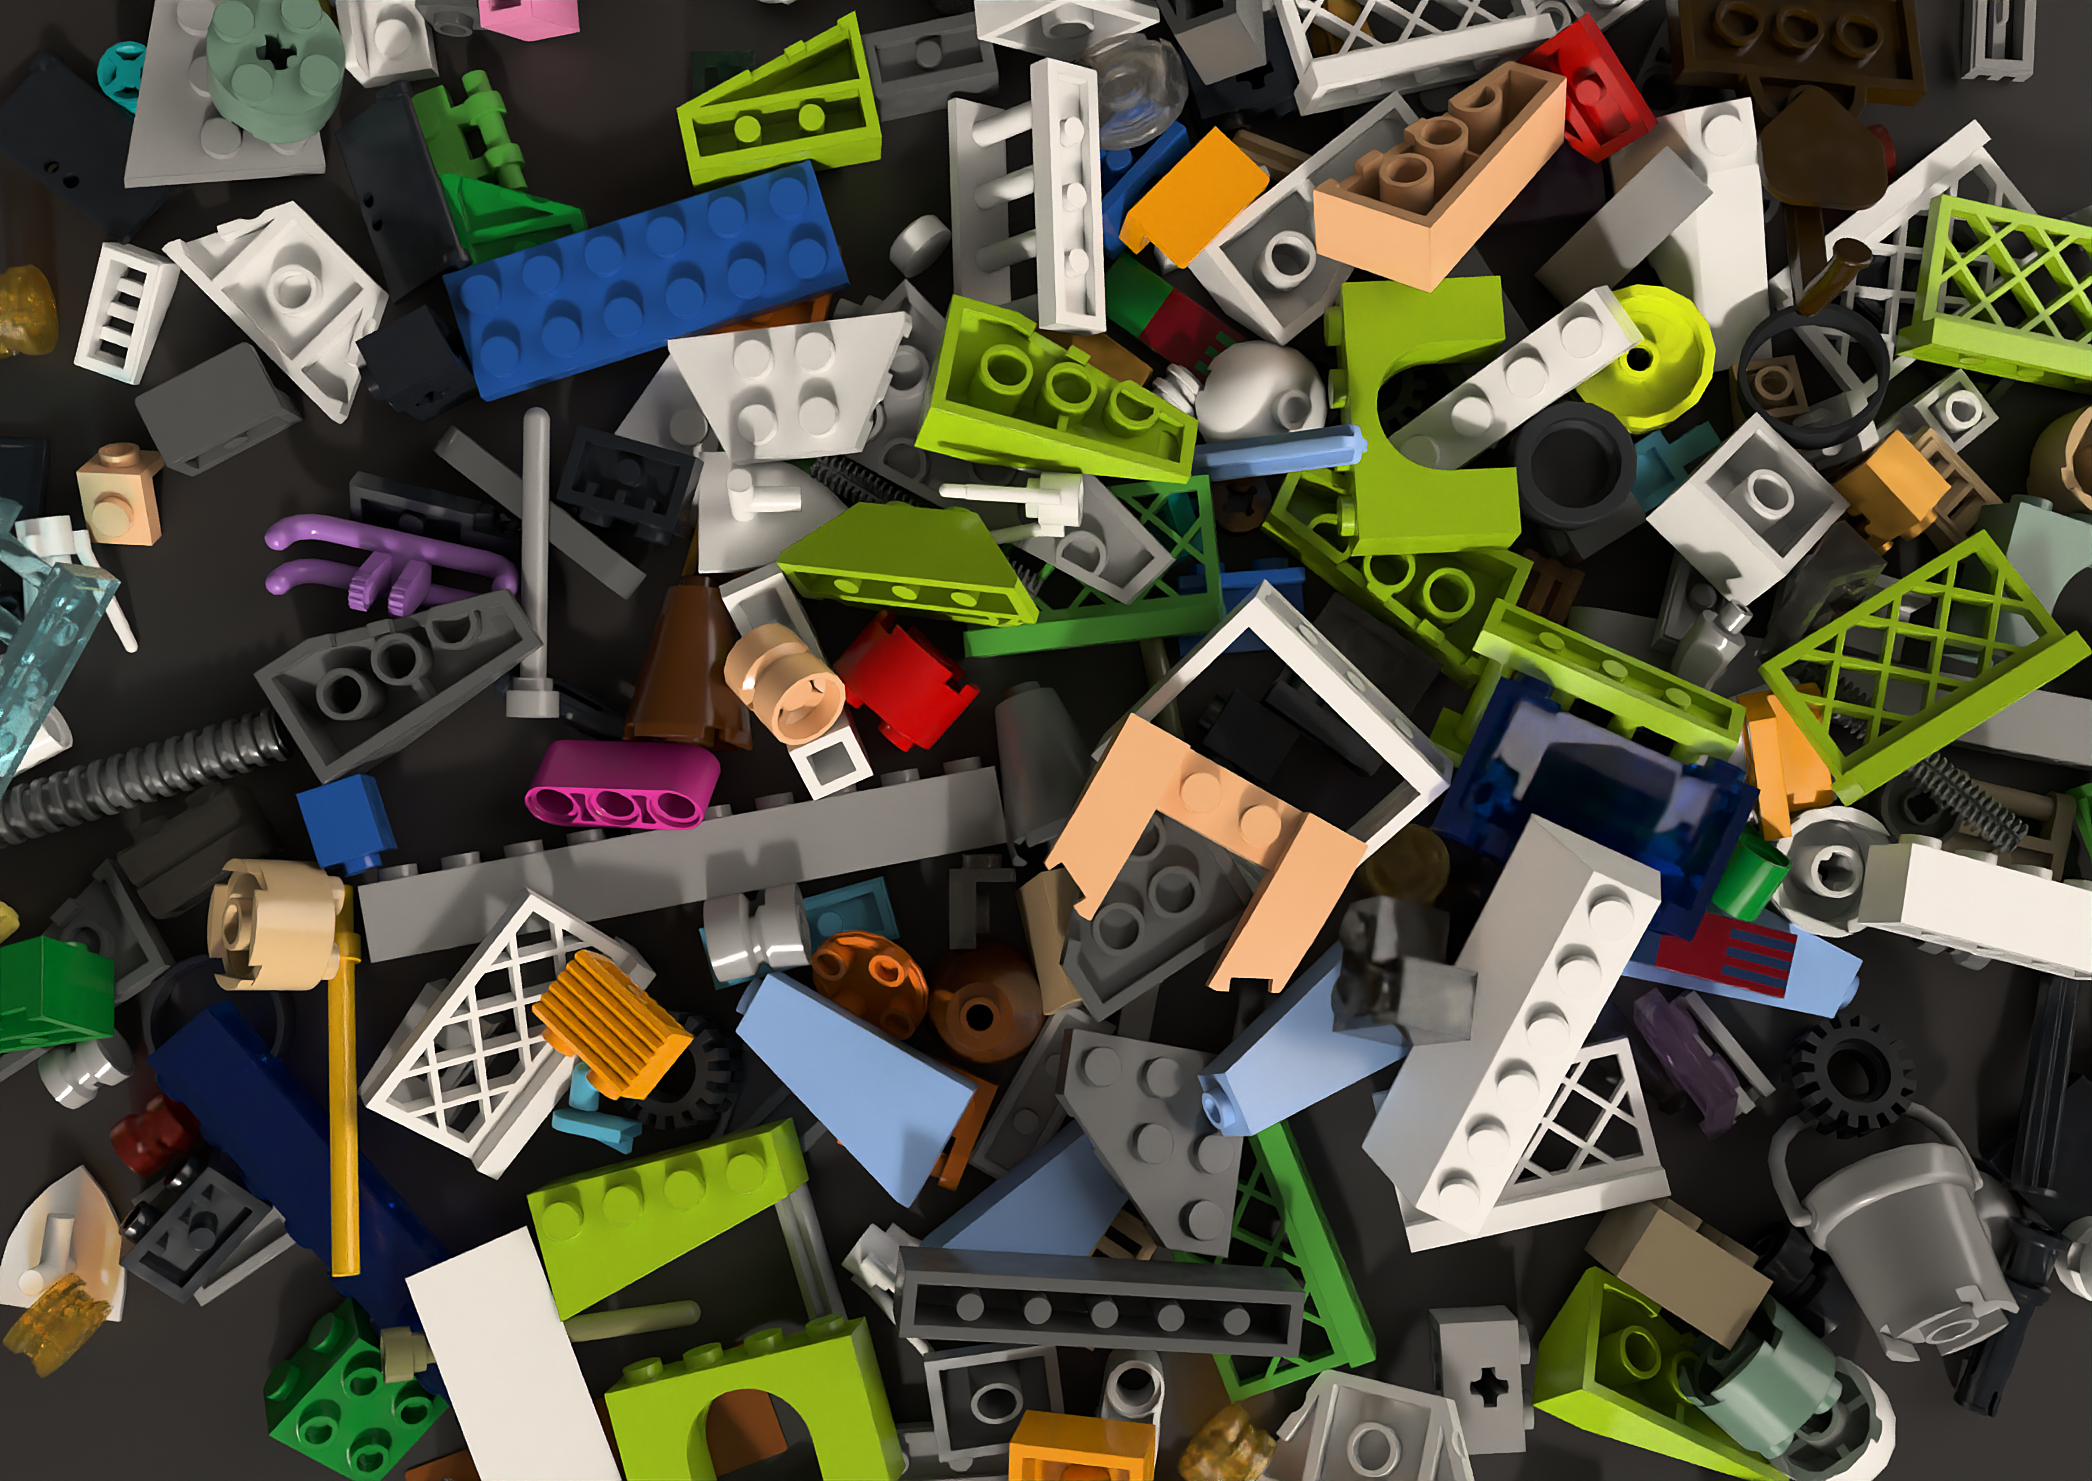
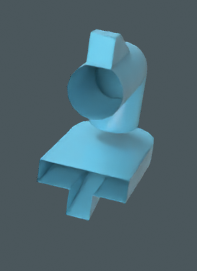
[551,1061,643,1155]

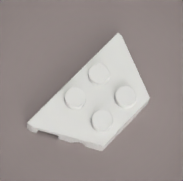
[162,201,389,424]
[668,311,912,465]
[1244,1369,1475,1481]

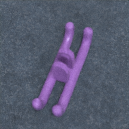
[264,514,521,618]

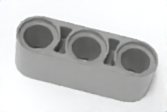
[1534,145,1714,309]

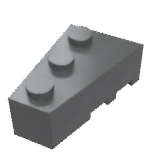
[1156,0,1267,85]

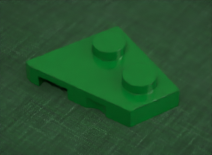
[439,173,588,267]

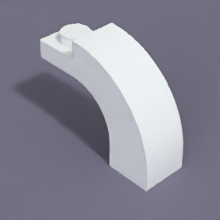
[719,561,874,801]

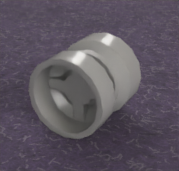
[38,1028,136,1109]

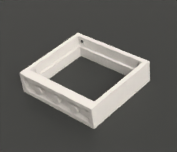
[1091,579,1454,893]

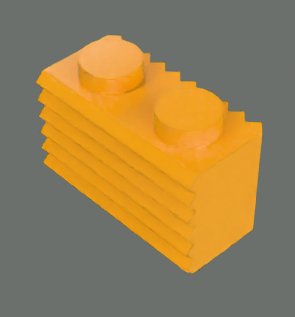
[532,949,694,1100]

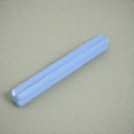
[1191,423,1368,482]

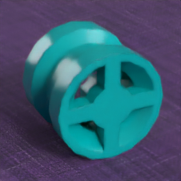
[97,41,147,116]

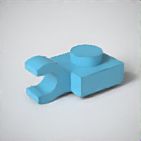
[1630,421,1722,513]

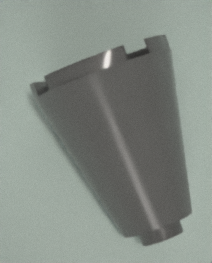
[995,681,1098,867]

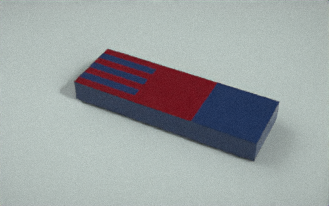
[1629,901,1798,999]

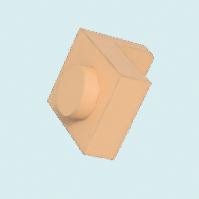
[76,443,165,546]

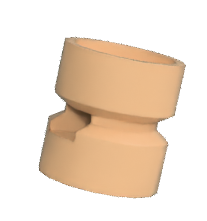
[724,623,846,745]

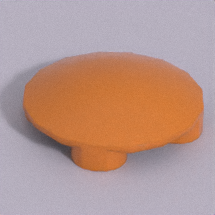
[811,930,929,1040]

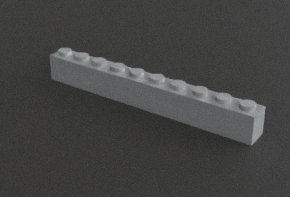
[358,756,1007,963]

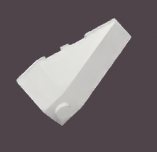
[1188,90,1419,347]

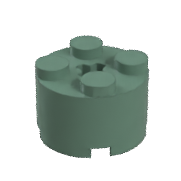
[206,0,345,144]
[1678,1293,1843,1459]

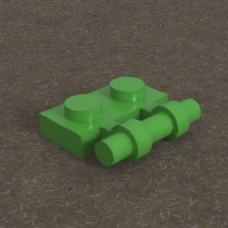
[411,70,528,193]

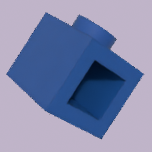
[296,774,398,877]

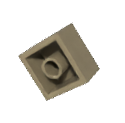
[1583,1197,1773,1350]

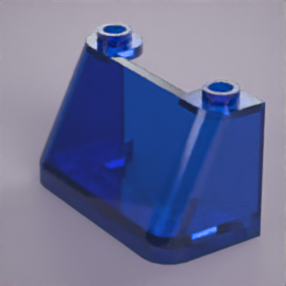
[1428,672,1761,942]

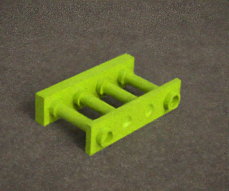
[1429,597,1747,860]

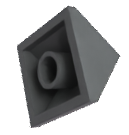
[923,1343,1064,1463]

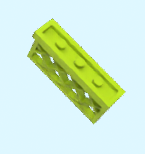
[1895,194,2092,396]
[1757,529,2092,807]

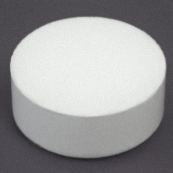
[890,215,951,278]

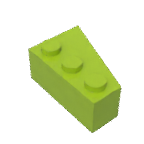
[676,11,882,194]

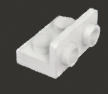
[328,0,439,88]

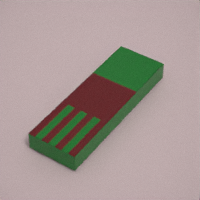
[1104,251,1249,387]

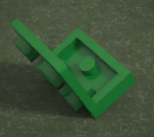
[263,1294,452,1481]

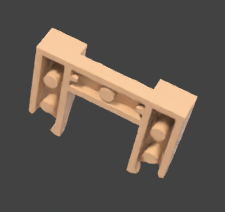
[1043,712,1369,993]

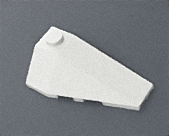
[1608,97,1772,372]

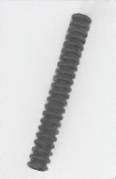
[0,706,294,850]

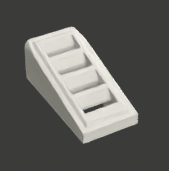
[74,242,181,385]

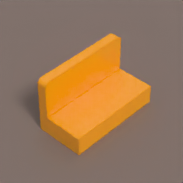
[1118,126,1270,269]
[1736,682,1834,841]

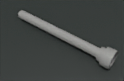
[506,407,560,718]

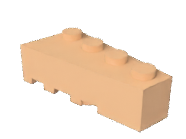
[1313,60,1567,293]

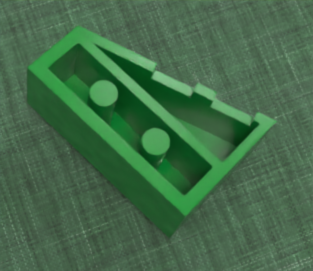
[0,936,114,1053]

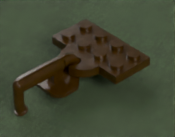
[1665,0,1927,317]

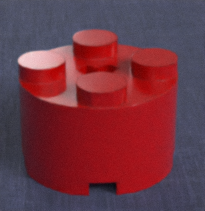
[832,606,981,752]

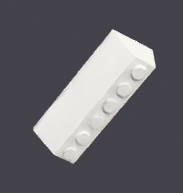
[1362,813,1661,1237]

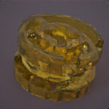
[0,264,59,359]
[3,1272,114,1378]
[1176,1403,1277,1481]

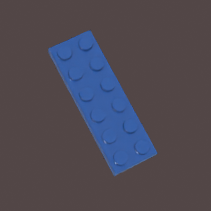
[442,160,851,402]

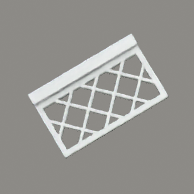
[1273,0,1556,116]
[1768,119,2057,399]
[361,886,656,1180]
[1372,1035,1671,1253]

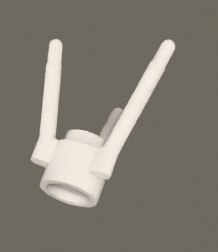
[939,466,1084,545]
[14,515,138,653]
[841,1223,935,1355]

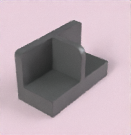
[860,11,1000,122]
[135,342,304,477]

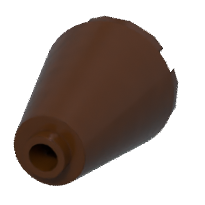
[622,575,754,752]
[923,939,1047,1067]

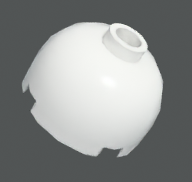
[1195,340,1328,444]
[1768,1356,1896,1481]

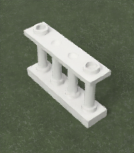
[948,57,1106,336]

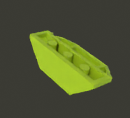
[776,501,1039,628]

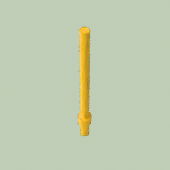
[328,885,361,1277]

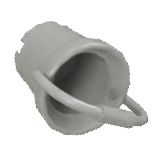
[1767,1093,2019,1362]

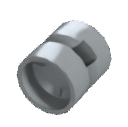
[703,883,812,982]

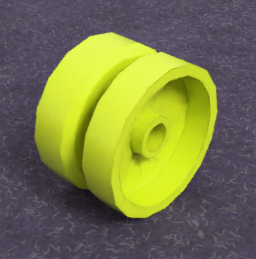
[1568,284,1716,438]

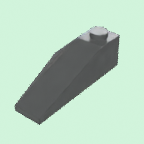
[253,589,544,784]

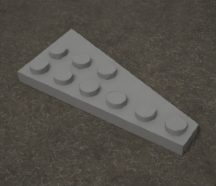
[124,0,326,188]
[841,279,1176,605]

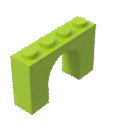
[1324,276,1521,556]
[604,1313,906,1481]

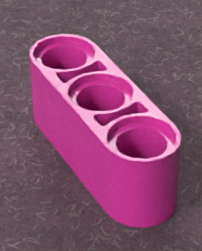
[525,740,721,830]

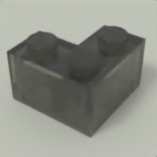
[1331,896,1478,1047]

